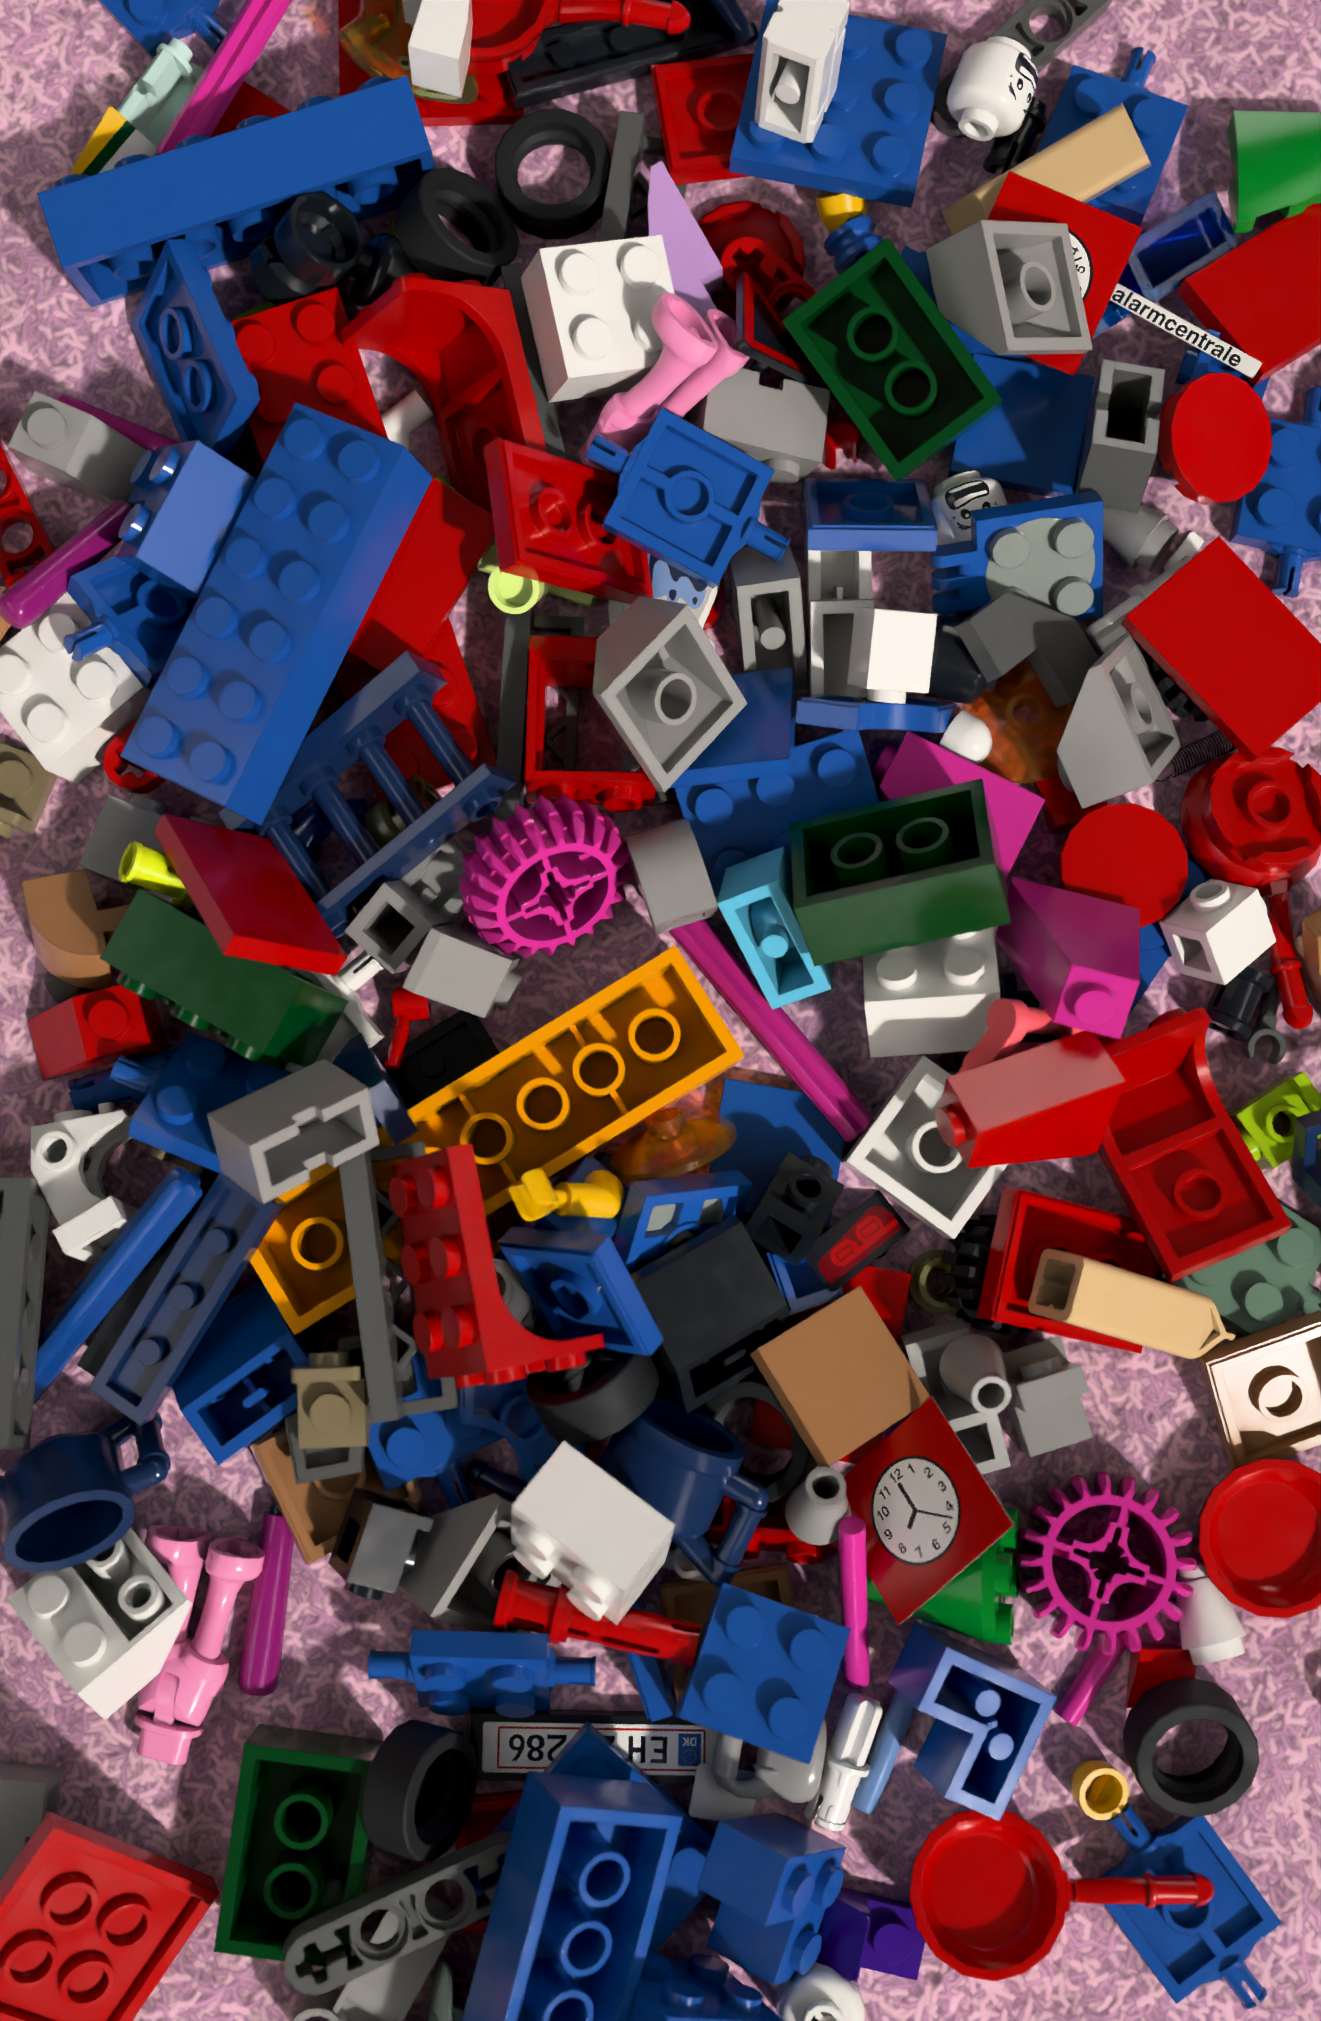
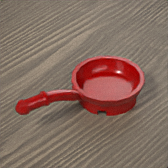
[467,0,691,75]
[1180,747,1321,1030]
[1198,1458,1321,1618]
[909,1810,1215,1982]

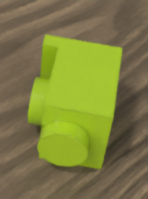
[1229,1071,1321,1170]

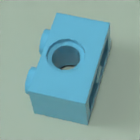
[717,846,835,1010]

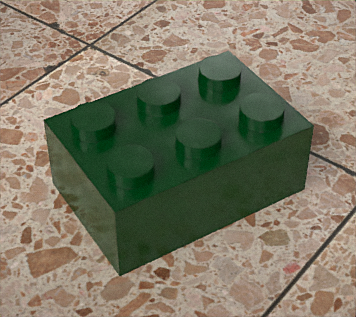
[782,237,1003,484]
[790,778,1011,966]
[100,888,349,1071]
[214,1724,383,1967]

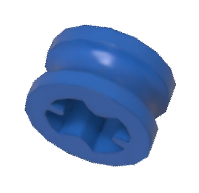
[824,215,884,275]

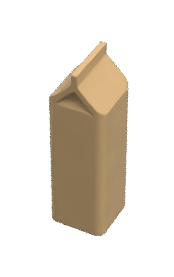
[941,103,1151,235]
[1028,1248,1235,1359]

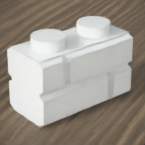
[754,0,850,144]

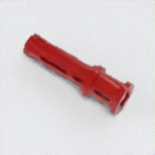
[493,1569,701,1668]

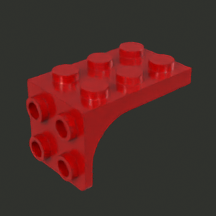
[340,273,547,514]
[1098,1007,1292,1283]
[389,1144,605,1389]

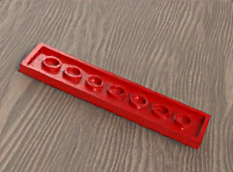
[231,287,497,802]

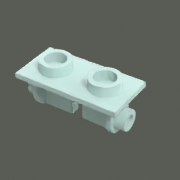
[117,38,204,147]

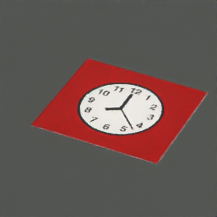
[987,171,1143,377]
[844,1396,1014,1626]

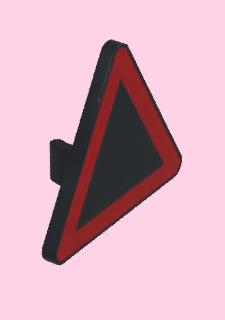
[736,271,826,388]

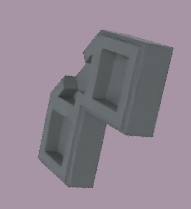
[955,592,1099,708]

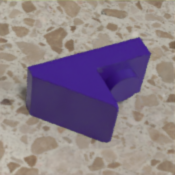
[815,1887,925,1982]

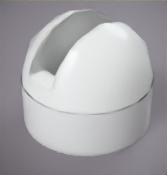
[939,710,992,764]

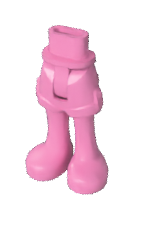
[578,292,750,476]
[134,1525,265,1765]

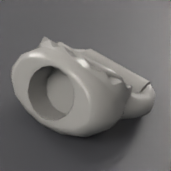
[711,1719,827,1803]

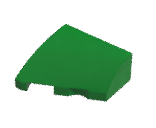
[1227,111,1321,233]

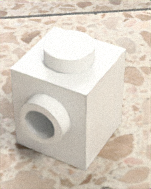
[847,606,937,704]
[1159,879,1276,985]

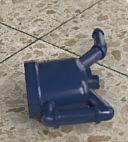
[466,1393,769,1587]
[0,1411,171,1573]

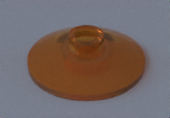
[963,662,1077,784]
[610,1107,737,1181]

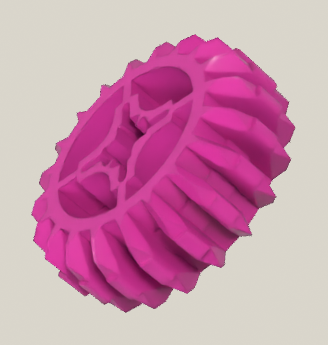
[457,793,632,959]
[1014,1471,1197,1655]

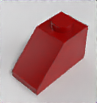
[28,985,167,1081]

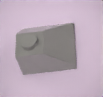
[926,220,1093,355]
[592,596,748,792]
[1056,633,1182,809]
[399,1493,559,1633]

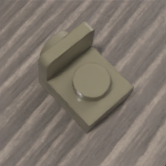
[0,742,58,840]
[291,1351,370,1449]

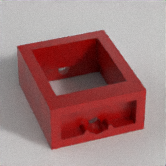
[525,635,656,813]

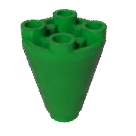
[839,1507,1020,1645]

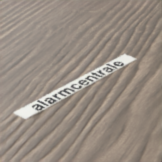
[1110,283,1262,379]

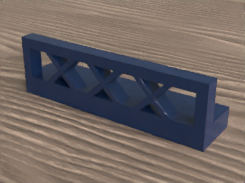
[88,1173,286,1426]

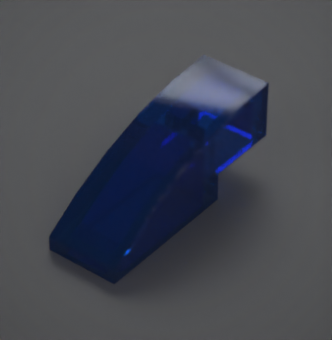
[1091,189,1240,340]

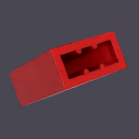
[935,1030,1125,1168]

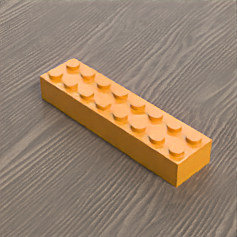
[250,945,745,1335]

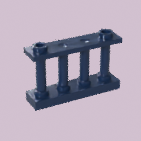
[217,651,517,939]

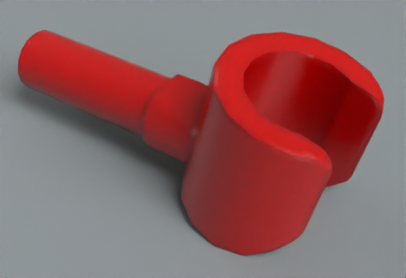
[822,402,859,469]
[384,985,431,1071]

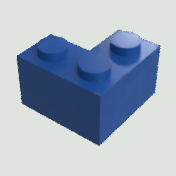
[116,440,257,598]
[887,1621,1057,1821]
[697,1812,846,1986]

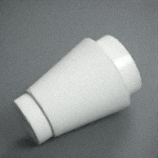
[1175,1563,1246,1665]

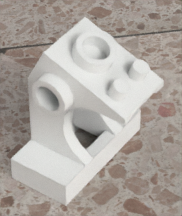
[31,1102,139,1266]

